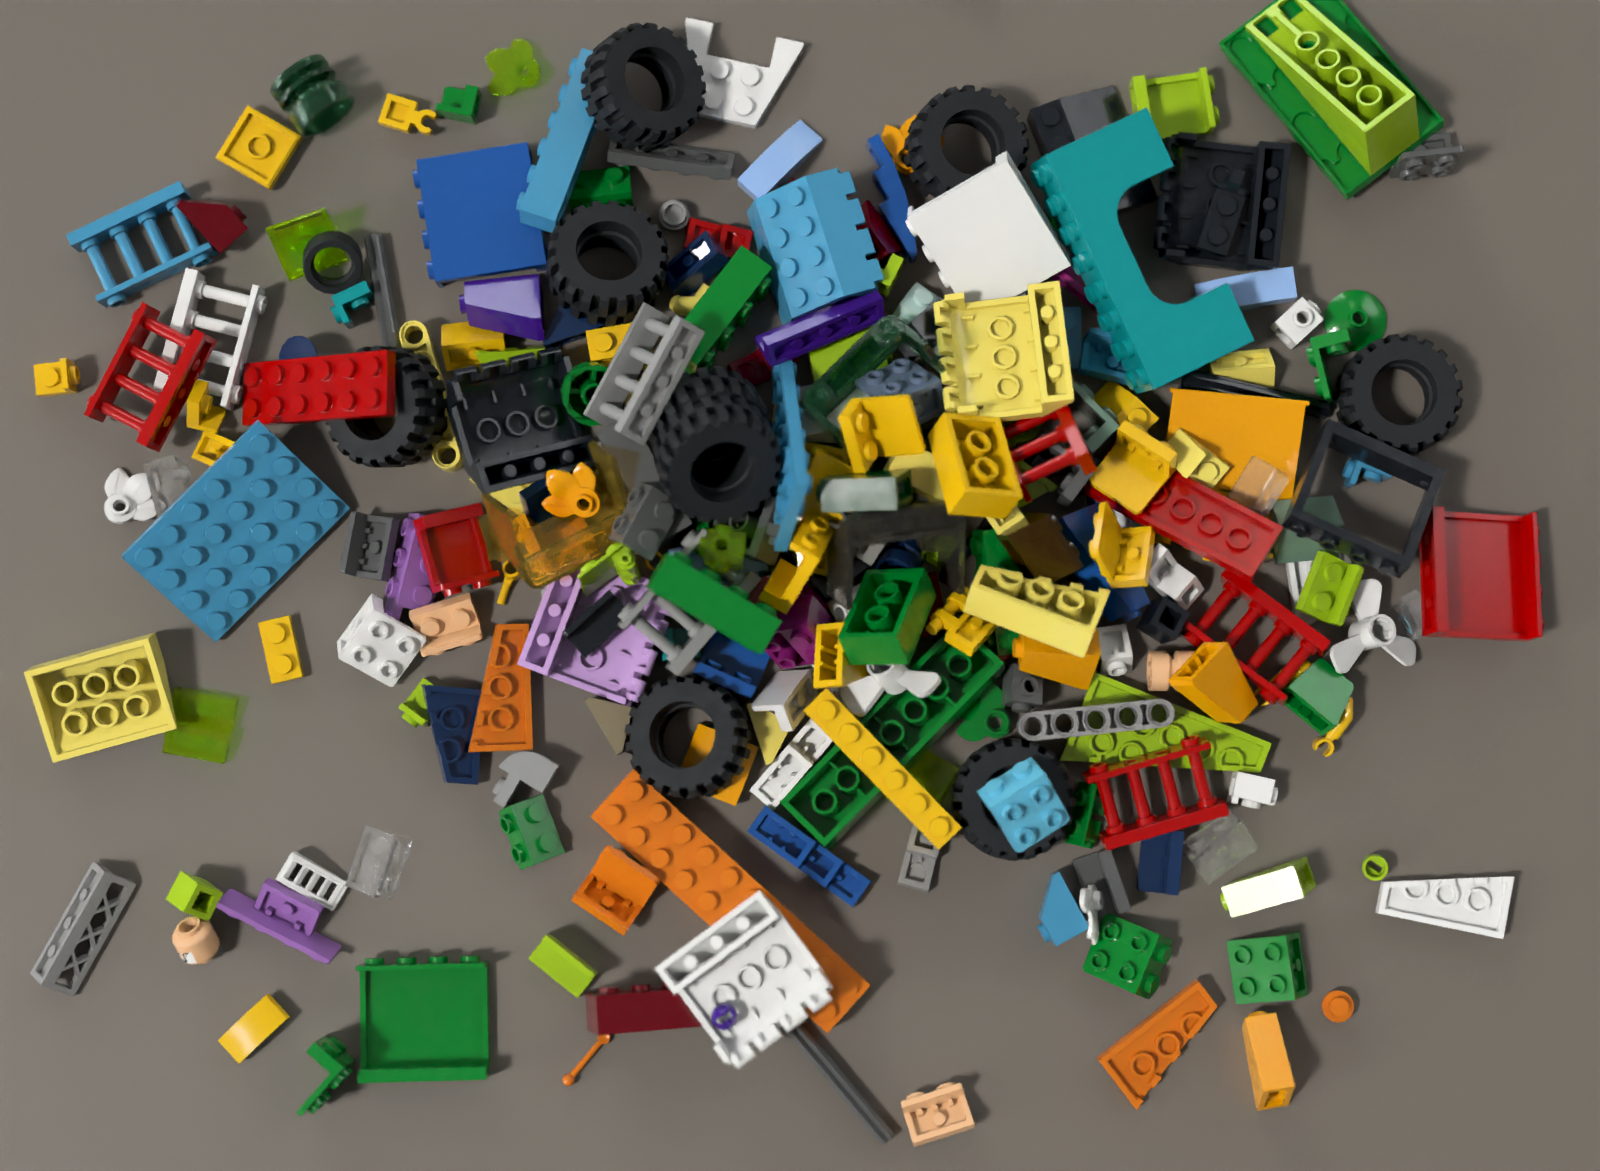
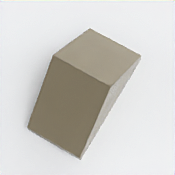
[584,697,633,755]

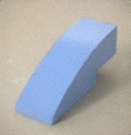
[737,120,823,200]
[1194,266,1297,310]

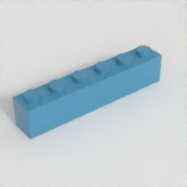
[516,48,597,233]

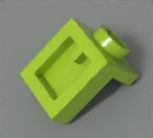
[398,678,434,728]

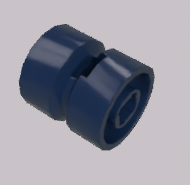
[875,533,927,569]

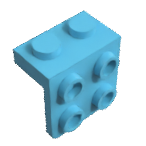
[977,757,1069,853]

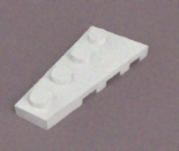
[1375,876,1515,939]

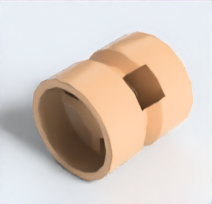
[1146,651,1194,691]

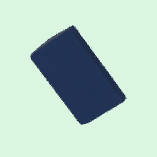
[665,231,729,297]

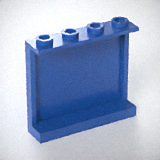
[413,142,547,288]

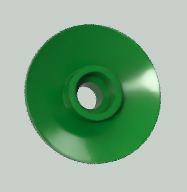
[1324,290,1386,352]

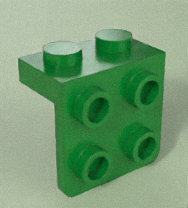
[1083,913,1173,1000]
[296,1035,355,1117]

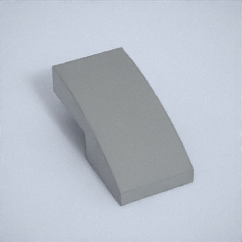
[897,824,939,893]

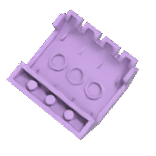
[517,545,671,707]

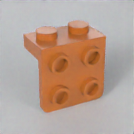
[571,845,659,936]

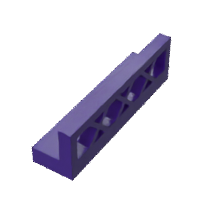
[754,290,885,367]

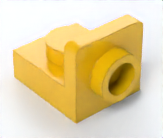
[34,358,80,397]
[187,379,226,434]

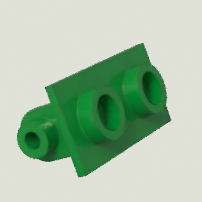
[1065,781,1104,849]

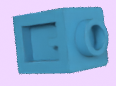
[1342,458,1392,488]

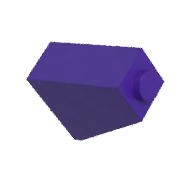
[459,274,545,341]

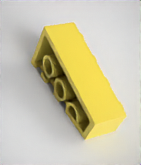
[963,565,1111,658]

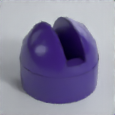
[711,1003,738,1030]

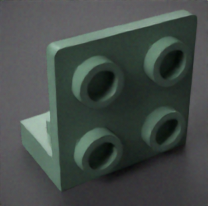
[1072,382,1119,456]

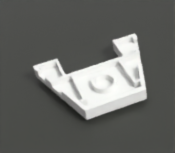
[685,17,804,129]

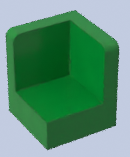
[435,84,482,125]

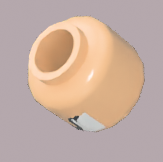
[172,916,220,965]

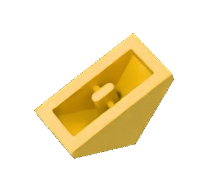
[191,431,235,466]

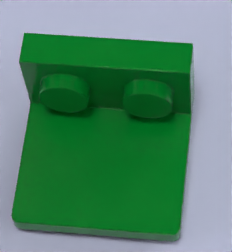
[1306,328,1355,403]
[1227,931,1309,1004]

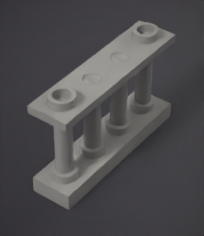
[583,302,705,446]
[617,528,761,676]

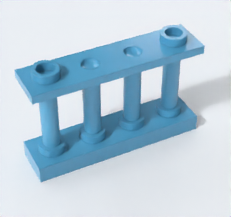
[66,181,218,308]

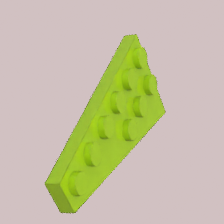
[1059,672,1272,773]

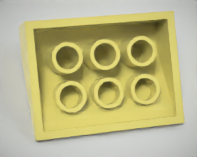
[24,632,178,763]

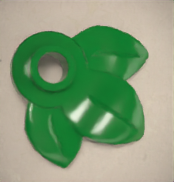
[956,683,1012,742]

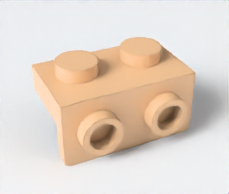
[900,1082,975,1147]

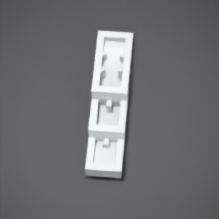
[749,690,855,811]

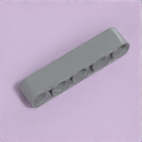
[1016,699,1175,741]

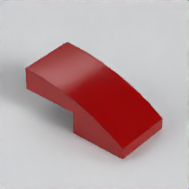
[682,217,753,260]

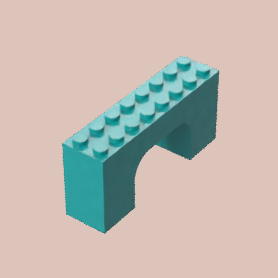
[1030,107,1255,394]

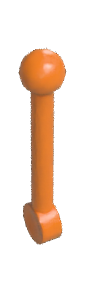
[562,1034,610,1086]

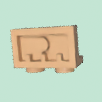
[409,592,483,657]

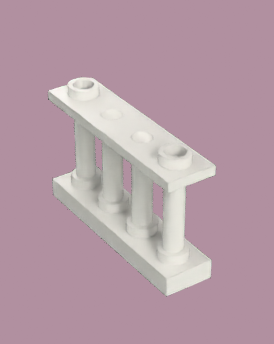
[153,268,267,411]

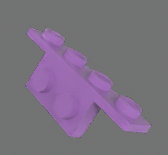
[384,513,437,621]
[216,877,342,964]

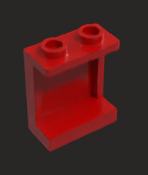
[413,502,500,597]

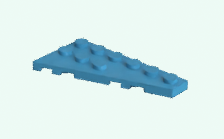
[772,359,812,552]

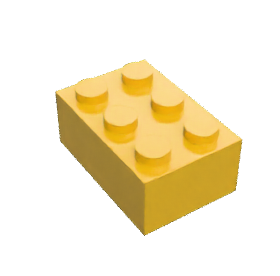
[927,412,1023,519]

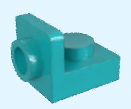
[330,281,374,329]

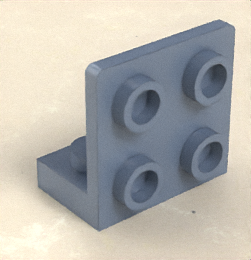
[855,358,946,425]

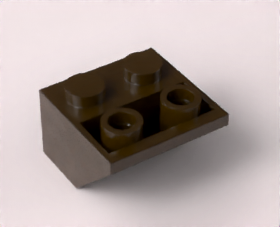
[995,512,1084,583]

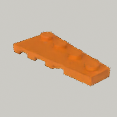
[468,624,533,752]

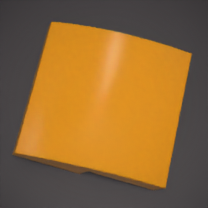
[681,723,759,806]

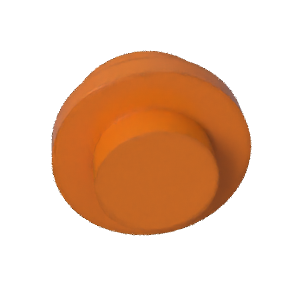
[1321,990,1354,1023]

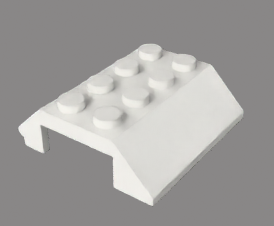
[655,890,833,1069]

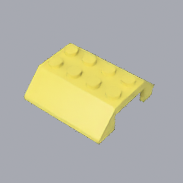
[933,281,1074,422]

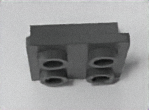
[1040,434,1094,509]

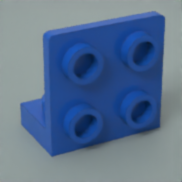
[693,631,771,700]

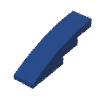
[866,134,917,264]
[747,806,872,908]

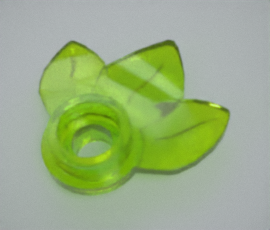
[486,38,541,96]

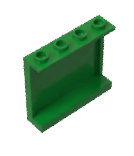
[356,955,490,1083]

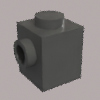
[1001,663,1043,713]

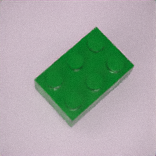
[838,568,937,665]

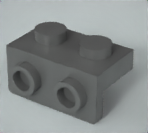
[609,483,680,561]
[340,511,400,582]

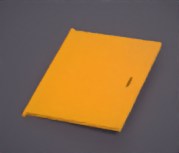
[1166,388,1309,509]

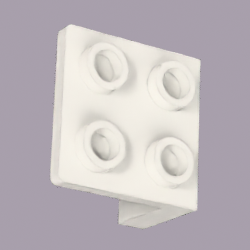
[337,594,426,687]

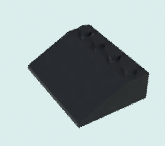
[1027,85,1158,215]

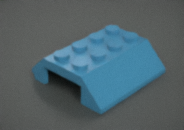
[746,168,884,325]

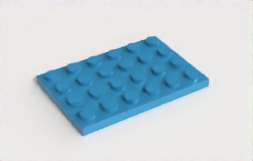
[121,420,350,642]

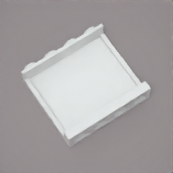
[906,151,1071,303]

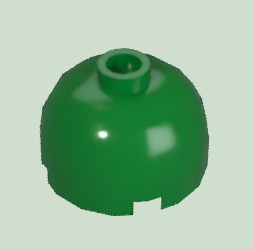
[561,361,624,426]

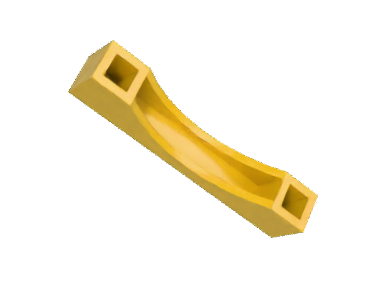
[803,688,962,850]

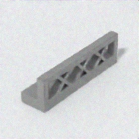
[30,861,136,997]

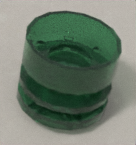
[270,54,355,138]

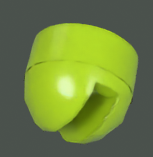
[1361,854,1388,881]

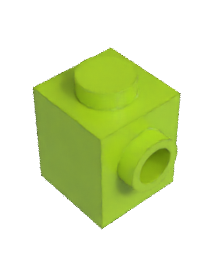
[166,870,223,921]

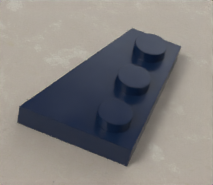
[421,684,481,785]

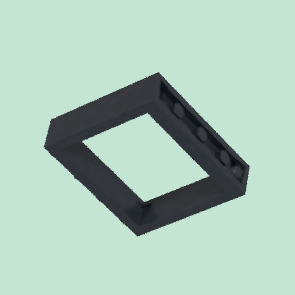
[1282,418,1446,578]

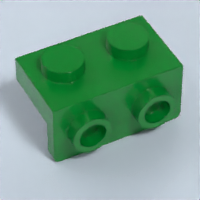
[569,166,633,216]
[499,794,565,870]

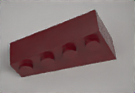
[585,982,703,1035]

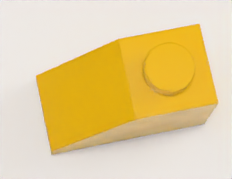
[1093,381,1159,431]

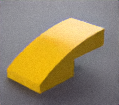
[218,993,290,1064]

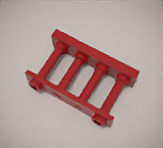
[84,302,218,452]
[1003,404,1097,503]
[1182,569,1331,707]
[1082,735,1230,851]

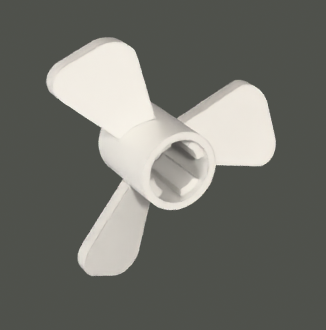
[1330,579,1416,674]
[840,664,941,717]

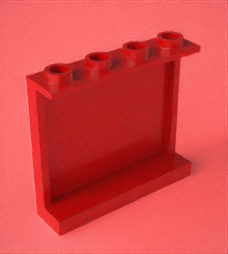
[1419,506,1545,642]

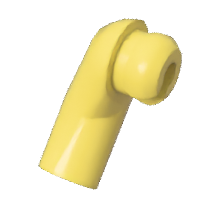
[669,283,709,316]

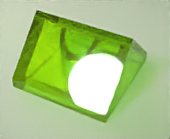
[265,207,348,281]

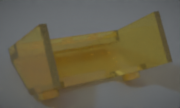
[481,441,628,589]

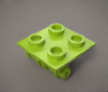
[577,542,641,598]

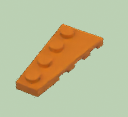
[1096,979,1218,1110]

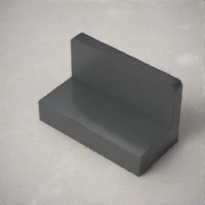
[1072,849,1131,919]

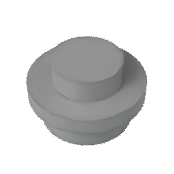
[659,200,690,231]

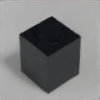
[1136,596,1190,644]

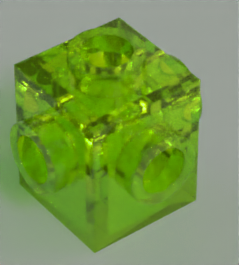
[698,525,747,573]

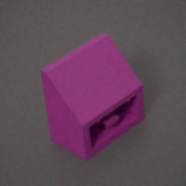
[764,594,836,669]

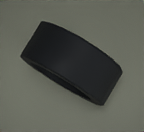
[303,231,363,294]

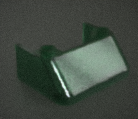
[800,316,946,453]

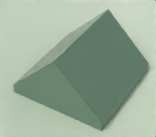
[1269,495,1344,564]

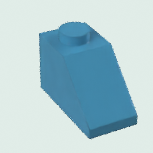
[1037,871,1089,946]

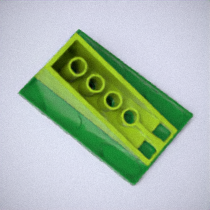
[1219,0,1444,200]

